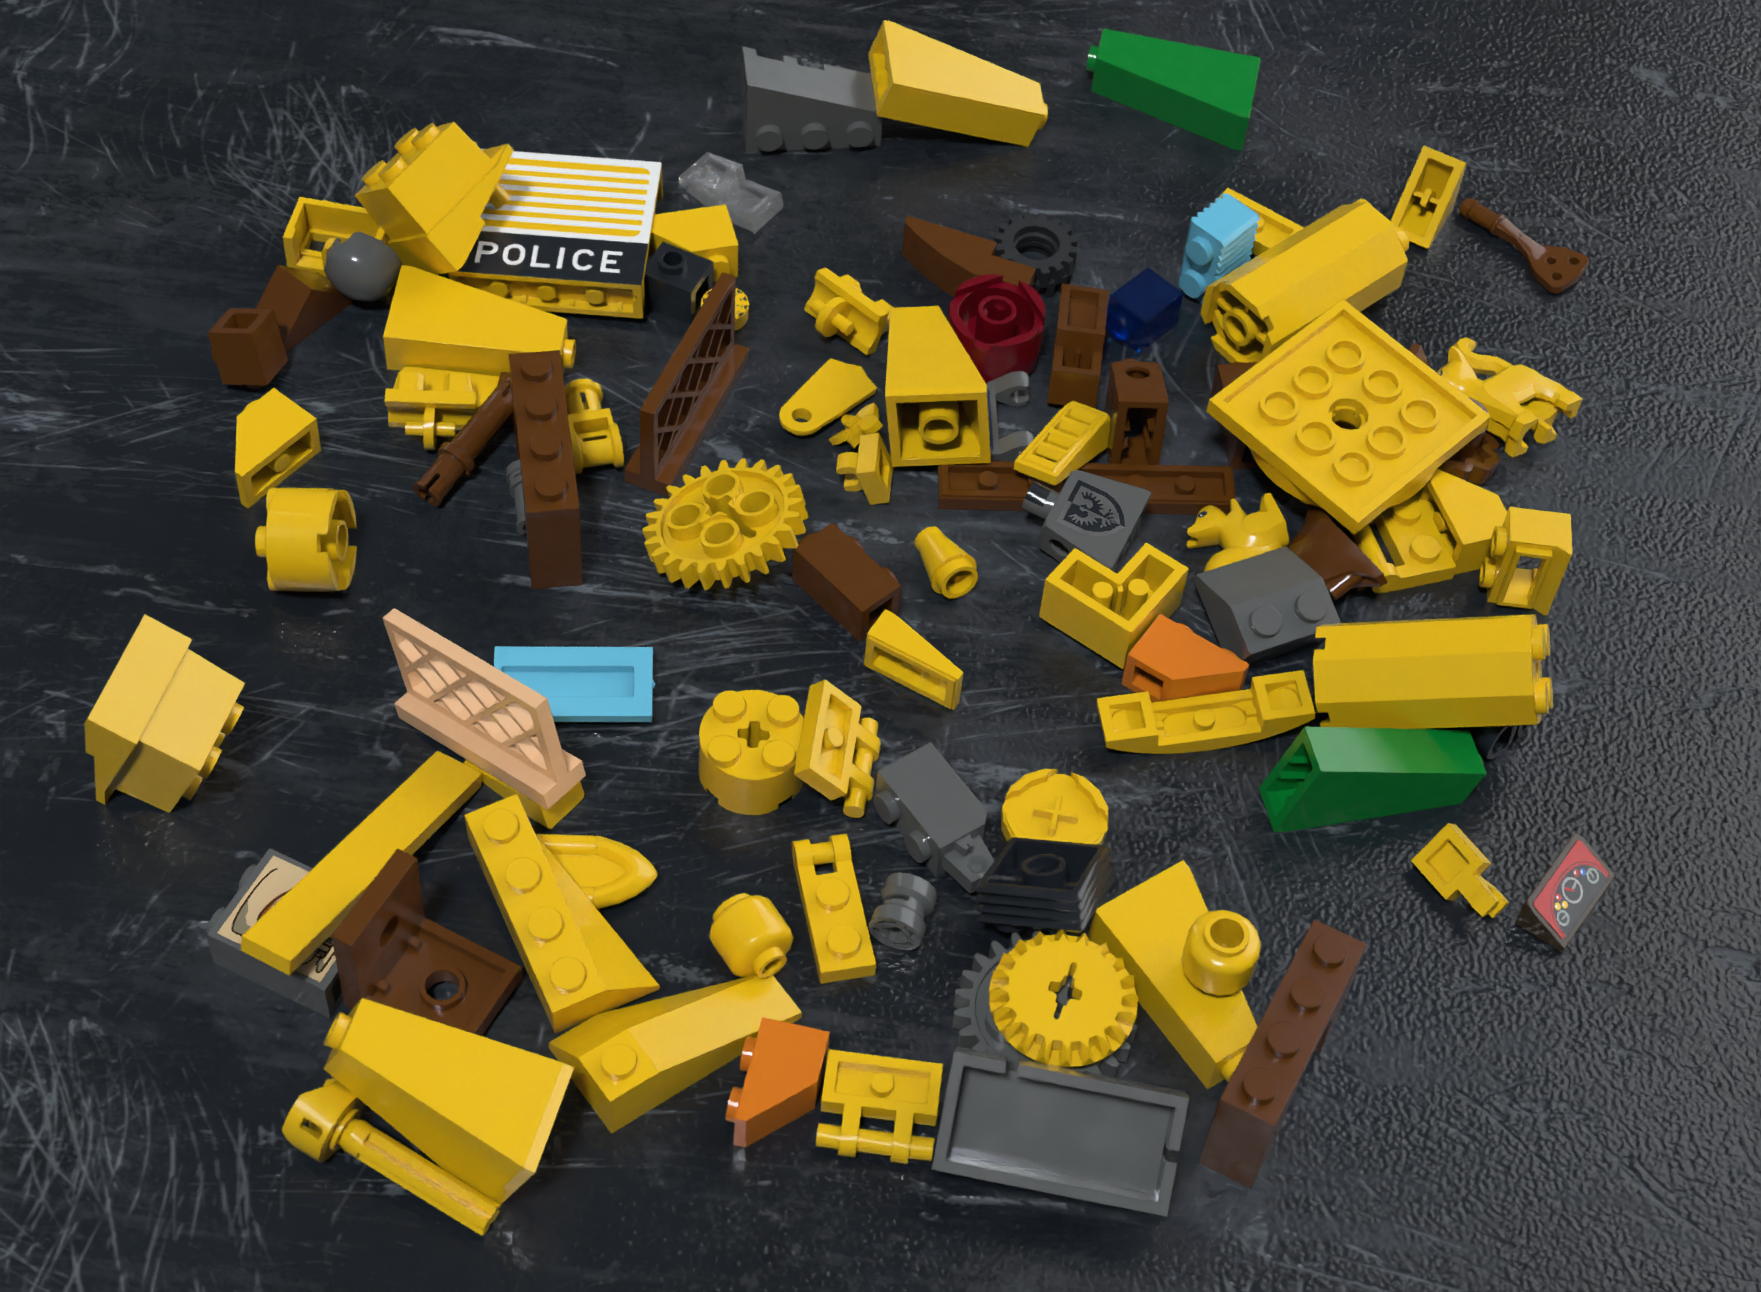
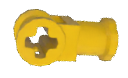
[564,379,624,475]

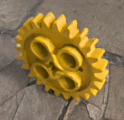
[642,458,808,590]

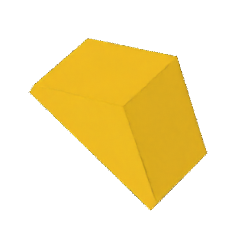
[1391,146,1467,249]

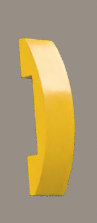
[1096,670,1315,754]

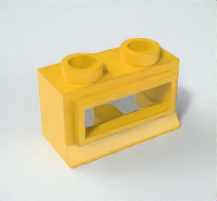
[283,197,390,277]
[1479,507,1572,616]

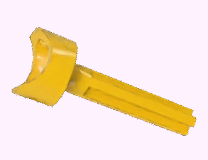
[282,1078,501,1236]

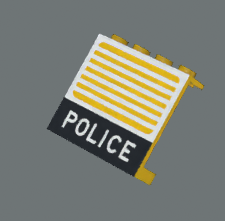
[449,149,663,319]

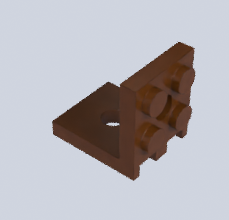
[331,848,522,1036]

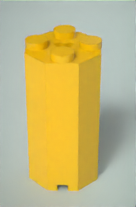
[1200,199,1409,363]
[1313,614,1553,729]

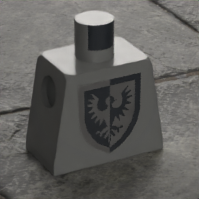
[1021,470,1152,572]

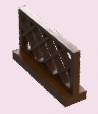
[625,272,750,498]

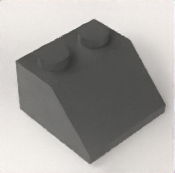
[1193,546,1341,665]

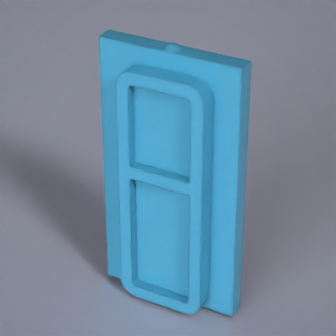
[494,646,655,722]

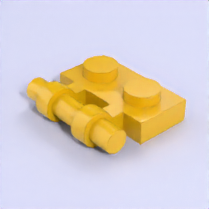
[794,679,881,818]
[815,1049,943,1164]

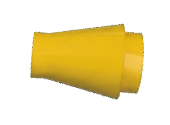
[914,526,978,598]

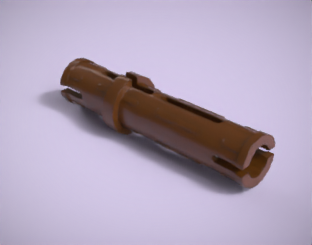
[413,377,513,507]

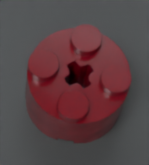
[947,274,1046,383]

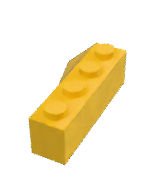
[464,794,660,1034]

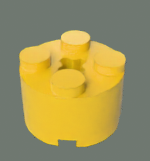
[255,488,357,592]
[699,690,804,815]

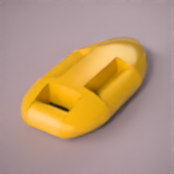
[536,834,657,909]

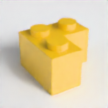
[1039,542,1189,669]

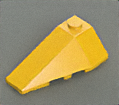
[549,975,802,1134]

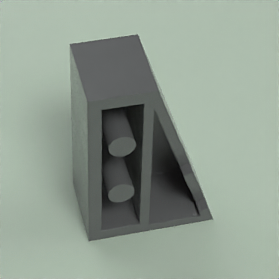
[741,46,883,152]

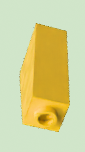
[868,20,1048,147]
[383,265,576,376]
[1088,860,1257,1090]

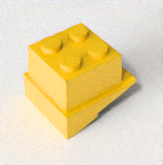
[355,122,514,275]
[83,615,245,813]

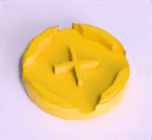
[1001,769,1108,845]

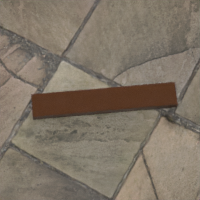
[937,461,1236,515]

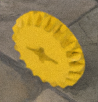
[989,930,1139,1067]

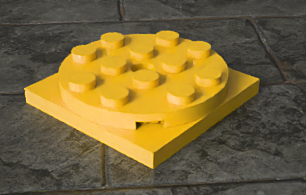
[1206,299,1491,535]

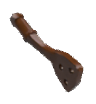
[1459,198,1589,294]

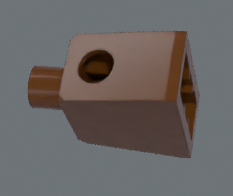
[1104,359,1169,465]

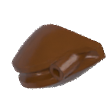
[1288,505,1388,601]

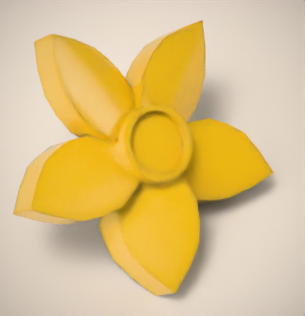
[828,402,883,449]

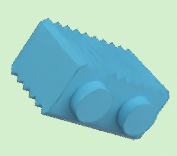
[1178,193,1260,304]

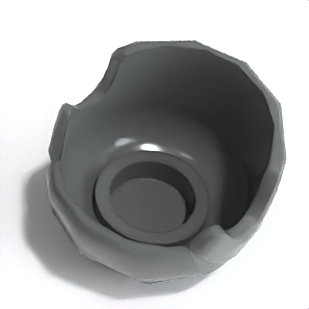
[323,232,402,302]

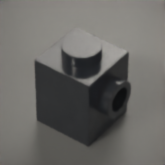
[644,242,713,325]

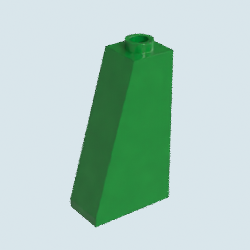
[1086,29,1261,151]
[1259,727,1487,833]

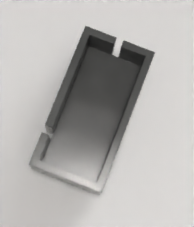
[932,1046,1189,1217]

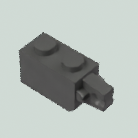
[873,742,994,893]

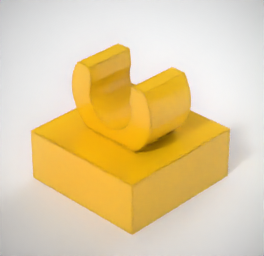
[836,433,893,505]

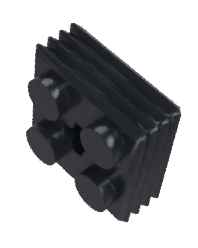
[974,837,1114,936]

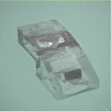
[678,152,784,233]

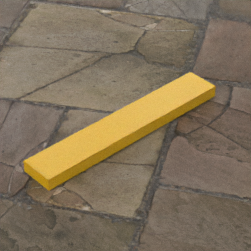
[241,751,483,976]

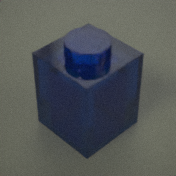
[1106,267,1183,353]

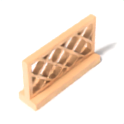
[383,608,586,809]

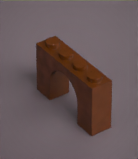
[509,350,583,590]
[1199,919,1367,1189]

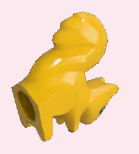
[1186,492,1289,572]

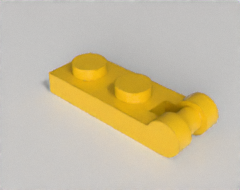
[791,833,876,984]

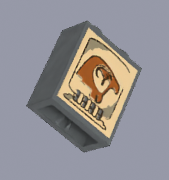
[206,848,343,1018]

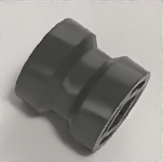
[868,872,938,950]

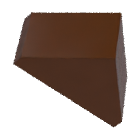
[256,265,353,352]

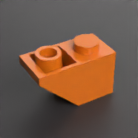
[1121,614,1250,702]
[726,1017,830,1147]

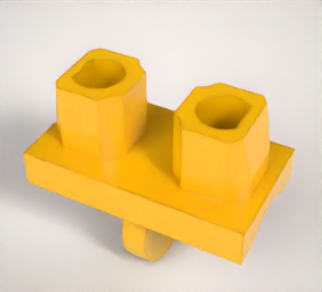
[804,267,894,355]
[384,371,478,451]

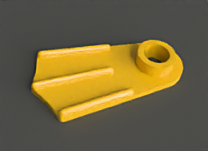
[779,358,877,436]

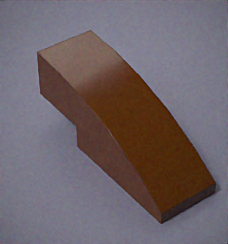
[902,216,1036,297]
[1047,284,1109,408]

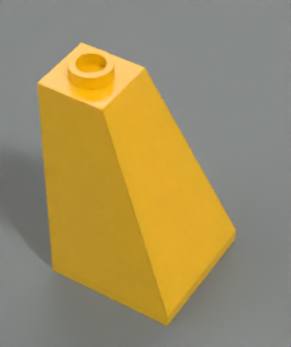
[885,306,991,467]
[324,998,574,1205]

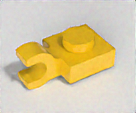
[1411,823,1509,918]

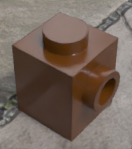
[207,308,288,388]

